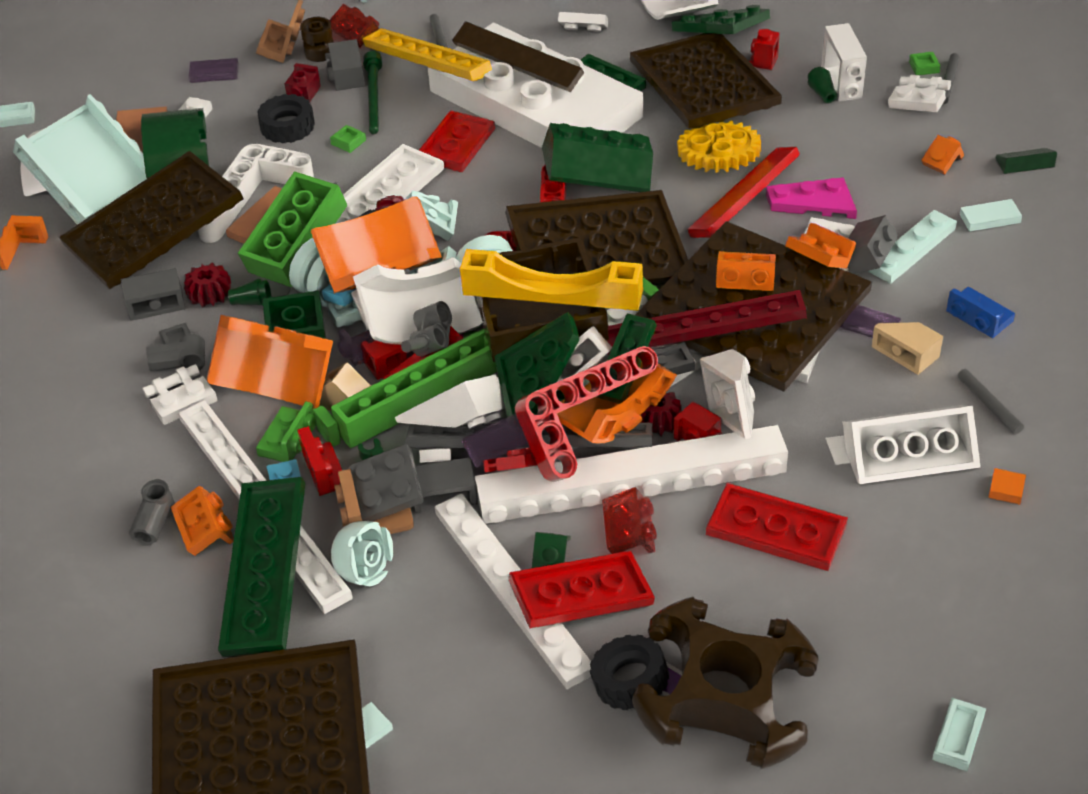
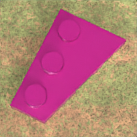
[766,177,857,219]

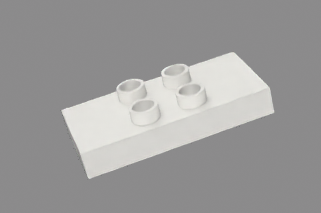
[428,22,643,148]

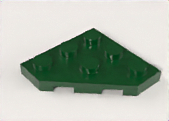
[672,5,770,34]
[494,312,580,428]

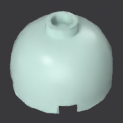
[331,521,393,587]

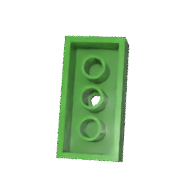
[238,171,348,288]

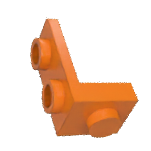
[0,215,49,270]

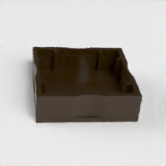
[475,237,609,362]

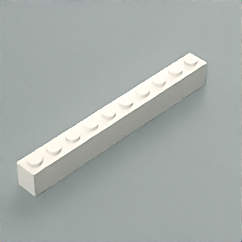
[475,425,788,524]

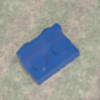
[946,286,1015,338]

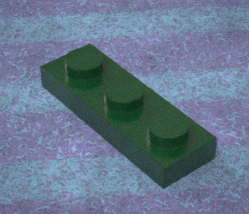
[581,54,646,92]
[596,313,657,404]

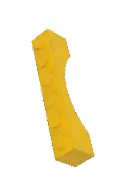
[460,249,643,311]

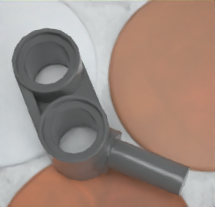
[401,301,452,357]

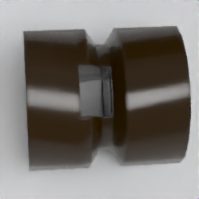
[300,16,334,62]

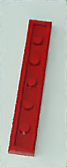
[687,147,800,238]

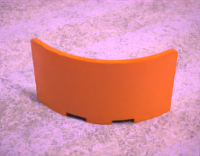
[311,196,442,294]
[207,315,333,409]
[537,362,677,444]

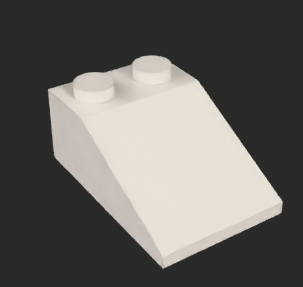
[700,349,755,439]
[395,375,506,429]

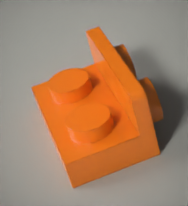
[785,223,856,269]
[716,251,776,291]
[170,485,234,556]

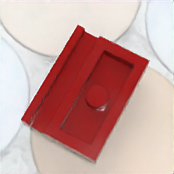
[483,448,537,473]

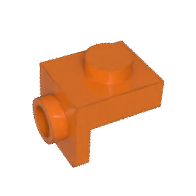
[921,135,964,175]

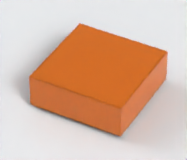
[988,468,1026,505]

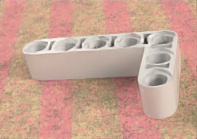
[198,144,314,243]

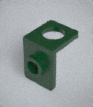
[531,532,571,568]

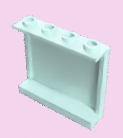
[13,94,147,225]

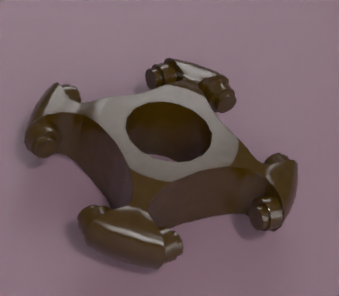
[632,596,819,770]

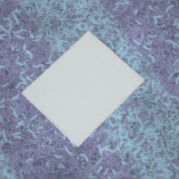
[825,436,850,465]

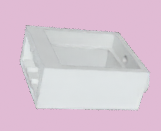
[821,23,867,102]

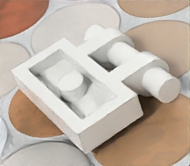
[888,75,951,112]
[142,364,217,425]

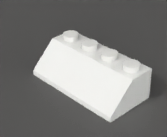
[842,405,980,484]

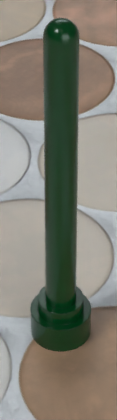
[363,51,382,135]

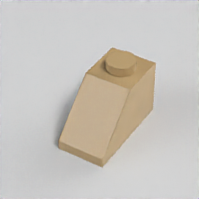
[872,322,943,375]
[319,362,371,411]

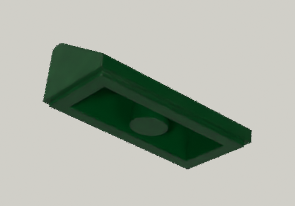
[995,148,1057,174]

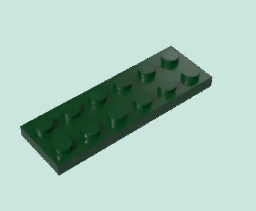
[218,477,306,657]

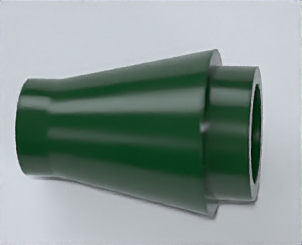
[807,67,837,103]
[228,279,272,306]

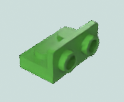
[256,401,316,462]

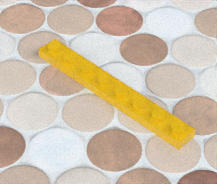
[362,28,492,81]

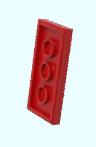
[706,483,848,571]
[508,551,655,629]

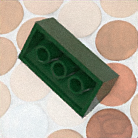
[542,123,653,192]

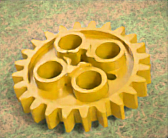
[677,120,761,173]

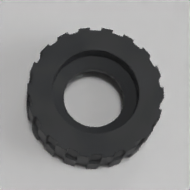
[257,94,315,143]
[590,634,669,710]

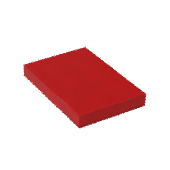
[419,110,496,172]

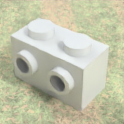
[557,326,612,382]

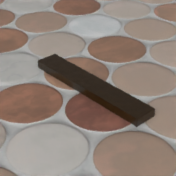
[452,21,584,93]

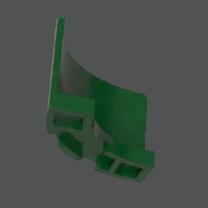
[141,108,209,179]

